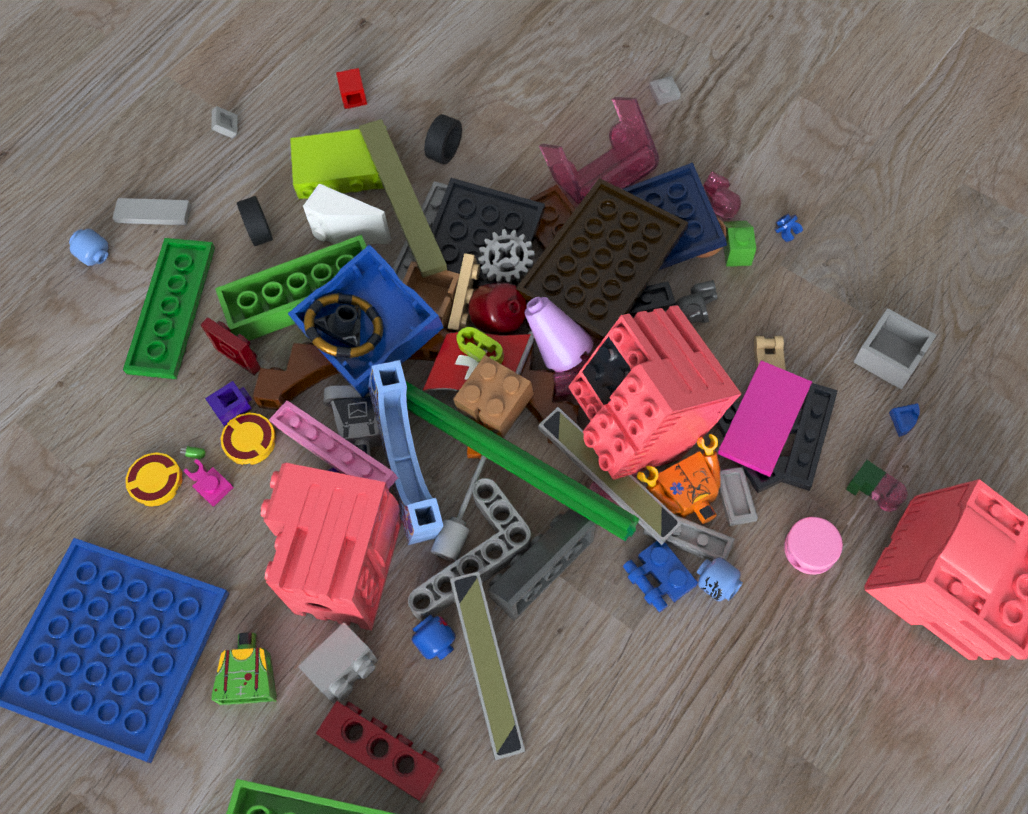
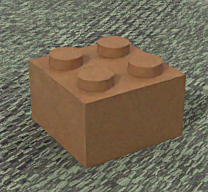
[403,261,460,330]
[453,355,534,438]

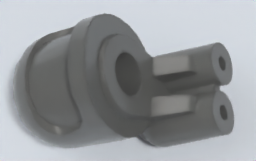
[676,280,718,324]

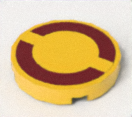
[221,412,276,465]
[125,452,183,507]

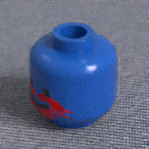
[412,614,456,660]

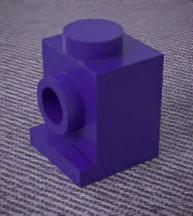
[205,381,252,427]

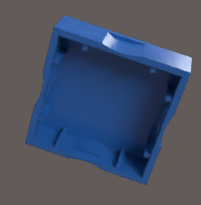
[287,245,444,397]

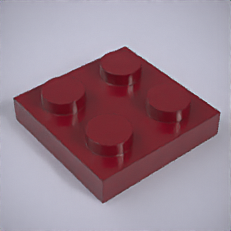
[200,317,261,376]

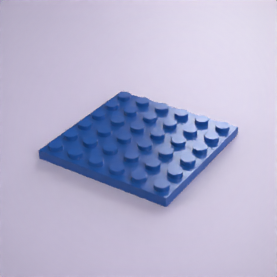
[0,538,229,763]

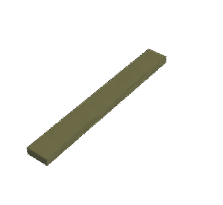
[359,119,447,278]

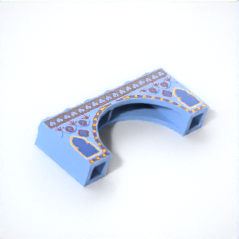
[368,360,443,545]

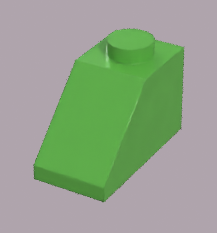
[723,221,756,267]

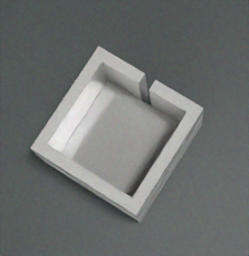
[854,308,937,390]
[298,622,378,703]

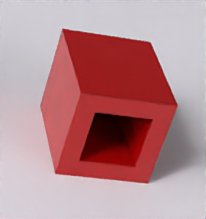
[336,68,367,109]

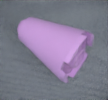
[525,297,593,373]

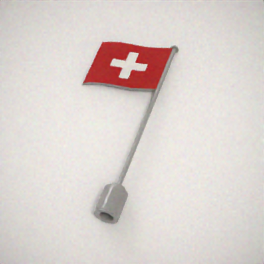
[423,331,535,562]

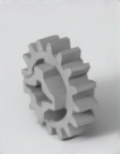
[478,229,535,284]

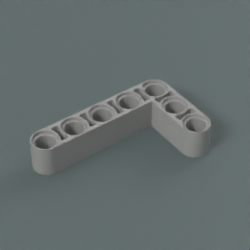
[408,478,531,620]

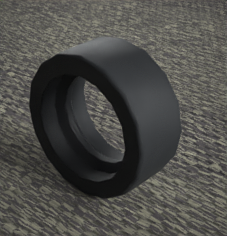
[424,114,462,164]
[237,196,273,246]

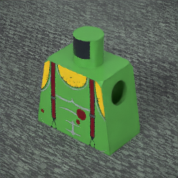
[212,632,277,705]

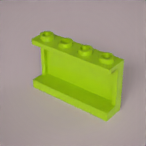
[290,125,386,199]

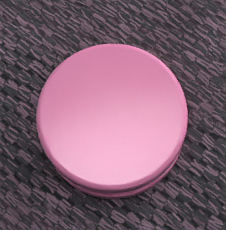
[784,517,843,574]

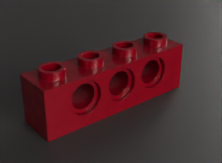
[316,701,443,804]

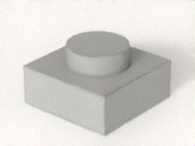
[649,76,680,105]
[211,106,237,138]

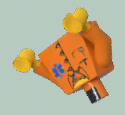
[637,434,721,524]

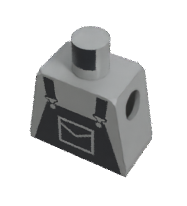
[331,396,382,456]

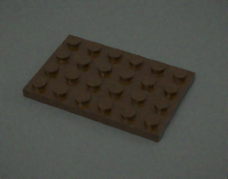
[516,178,688,341]

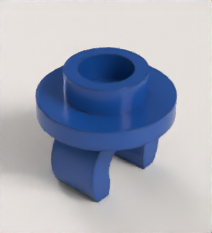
[774,214,803,242]

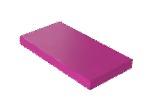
[717,360,812,477]

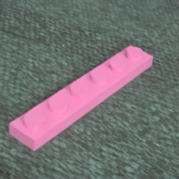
[269,400,398,489]

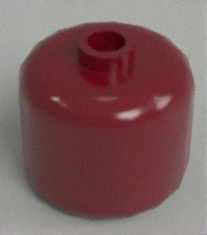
[469,283,527,333]

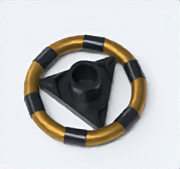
[304,293,383,358]

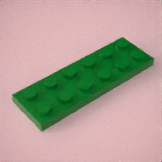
[123,238,215,379]

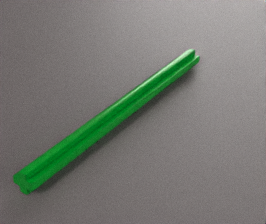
[406,381,639,541]

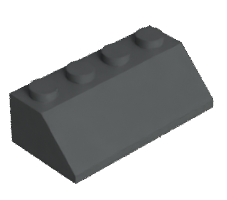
[488,509,595,621]

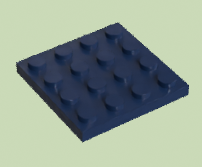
[623,162,727,271]

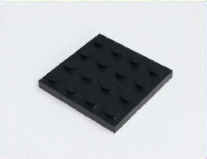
[431,178,546,289]

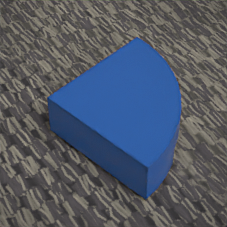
[889,403,920,437]

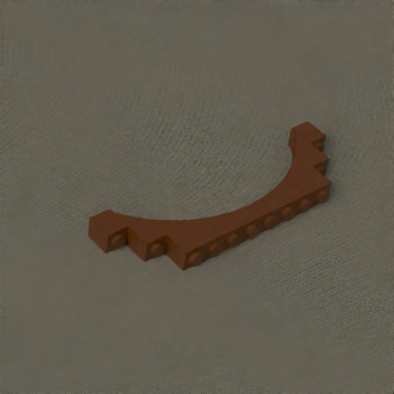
[253,329,579,444]

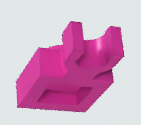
[183,459,234,507]

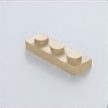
[448,253,480,333]

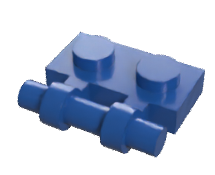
[623,541,698,613]

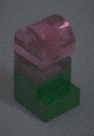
[846,460,908,512]

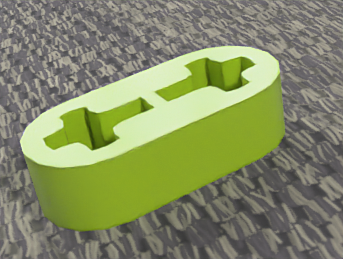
[457,327,504,364]

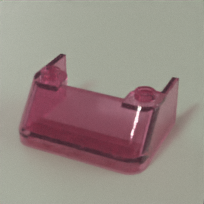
[539,97,659,205]

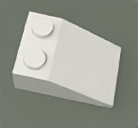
[303,184,391,244]

